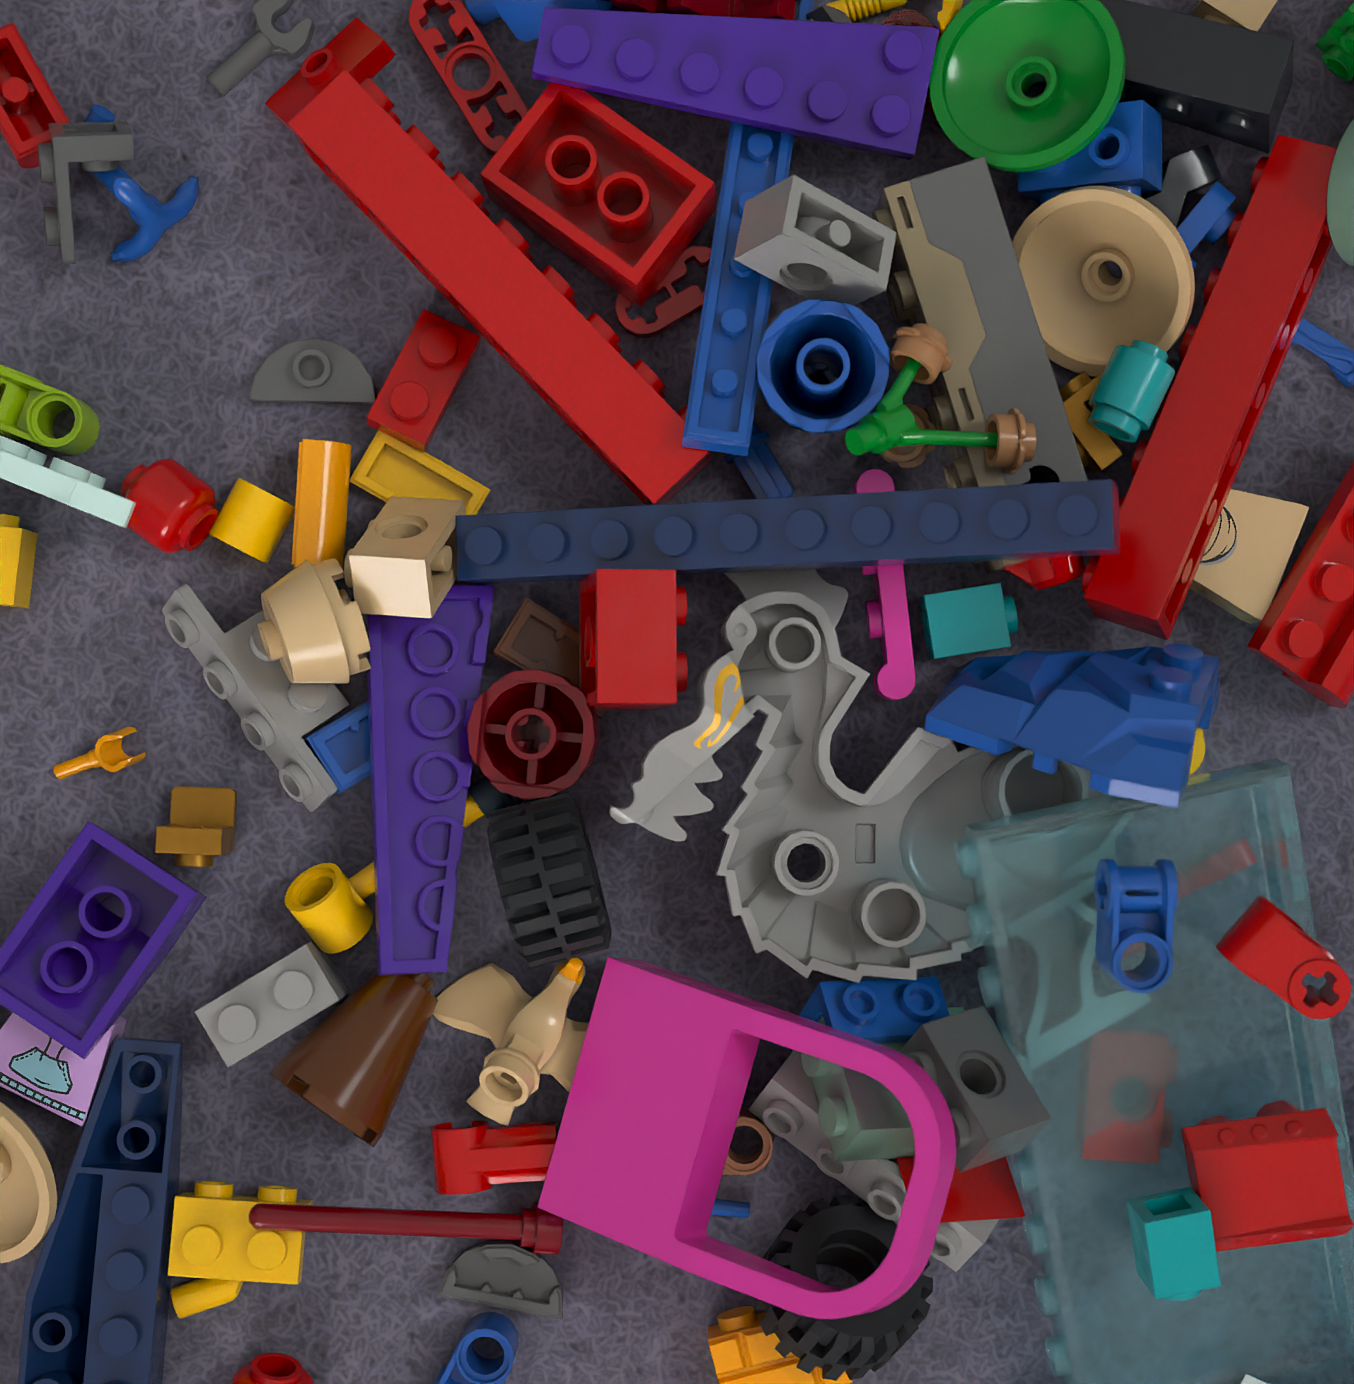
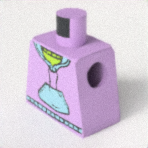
[0,1013,127,1126]

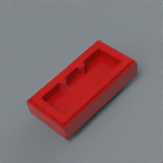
[265,17,396,131]

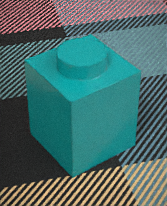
[918,583,1018,661]
[1126,1187,1221,1301]

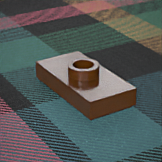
[491,597,607,720]

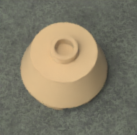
[258,558,371,684]

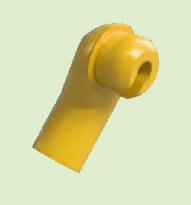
[171,1278,244,1319]

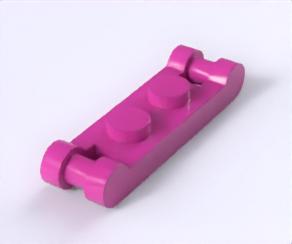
[852,469,916,701]

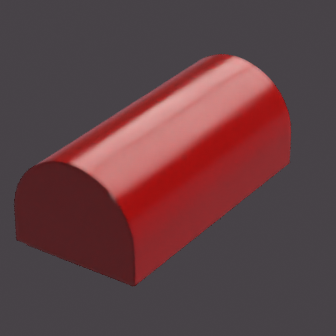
[0,22,70,168]

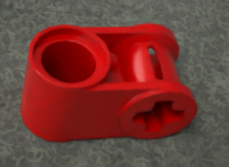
[1215,894,1351,1020]

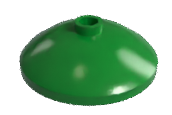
[929,0,1126,172]

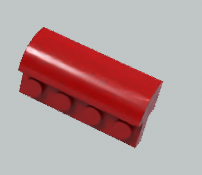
[1247,461,1354,708]

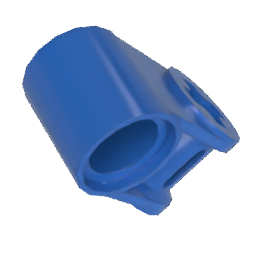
[1094,859,1178,994]
[433,1312,519,1384]

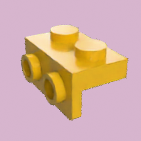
[168,1181,313,1285]

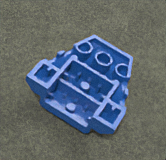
[925,644,1220,808]

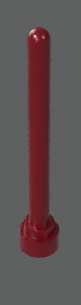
[248,1202,563,1255]

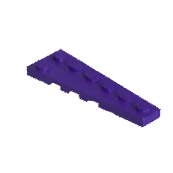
[531,7,939,160]
[365,585,494,976]

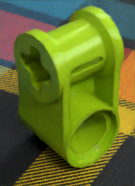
[0,364,100,456]

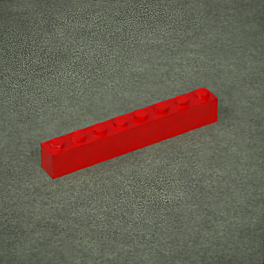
[1082,134,1337,641]

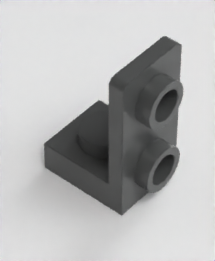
[38,121,134,264]

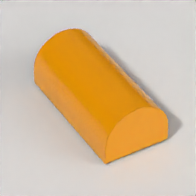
[292,439,352,571]

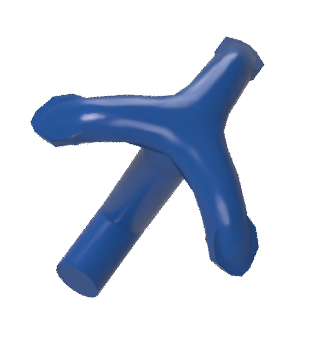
[84,104,199,263]

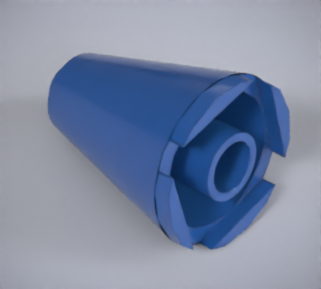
[756,299,890,434]

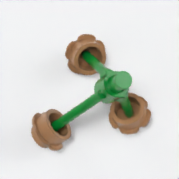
[845,323,1036,475]

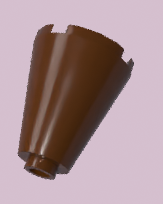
[269,971,438,1147]

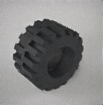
[487,791,612,969]
[754,1195,933,1381]

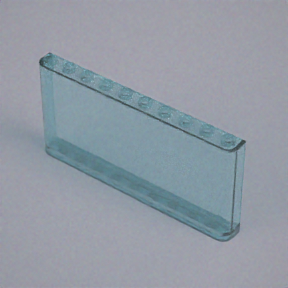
[954,758,1354,1384]

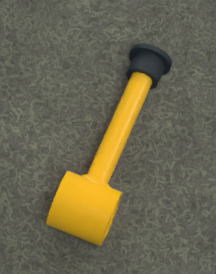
[285,776,516,954]

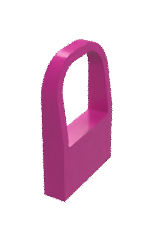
[538,957,956,1319]

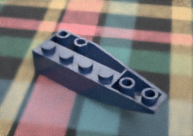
[18,1037,183,1384]

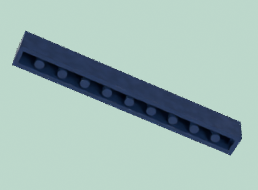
[456,479,1120,584]

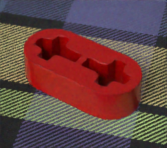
[615,246,711,338]

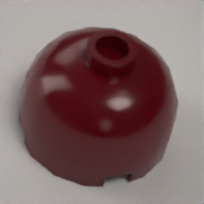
[467,669,600,799]

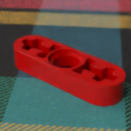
[409,0,529,156]

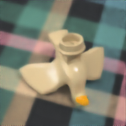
[433,958,589,1126]

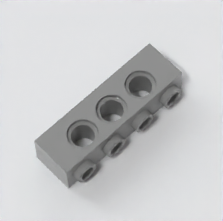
[748,1050,999,1272]

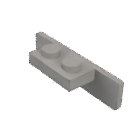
[162,584,350,812]

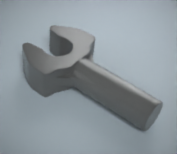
[207,0,315,96]

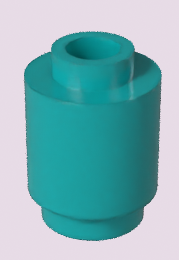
[1088,340,1175,442]

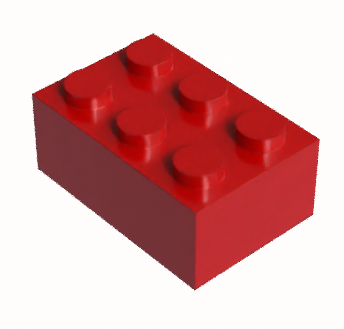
[480,83,717,308]

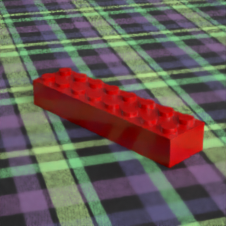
[288,69,711,505]

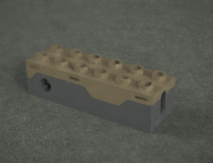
[872,156,1088,591]

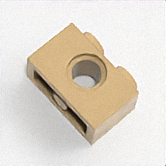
[344,496,466,618]

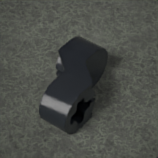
[1145,144,1222,227]

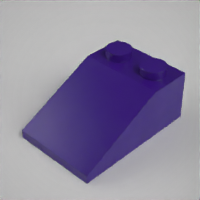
[0,821,207,1059]

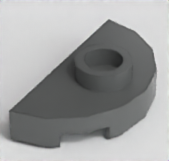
[249,338,377,405]
[437,1240,563,1320]

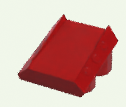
[1181,1100,1354,1252]

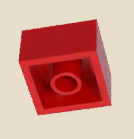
[579,569,688,710]

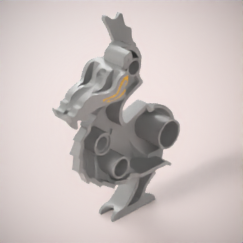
[609,569,1151,1072]

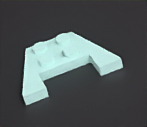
[0,435,136,528]

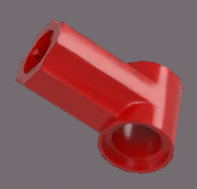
[431,1120,558,1195]

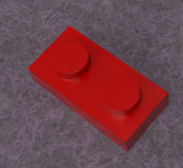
[366,309,481,452]

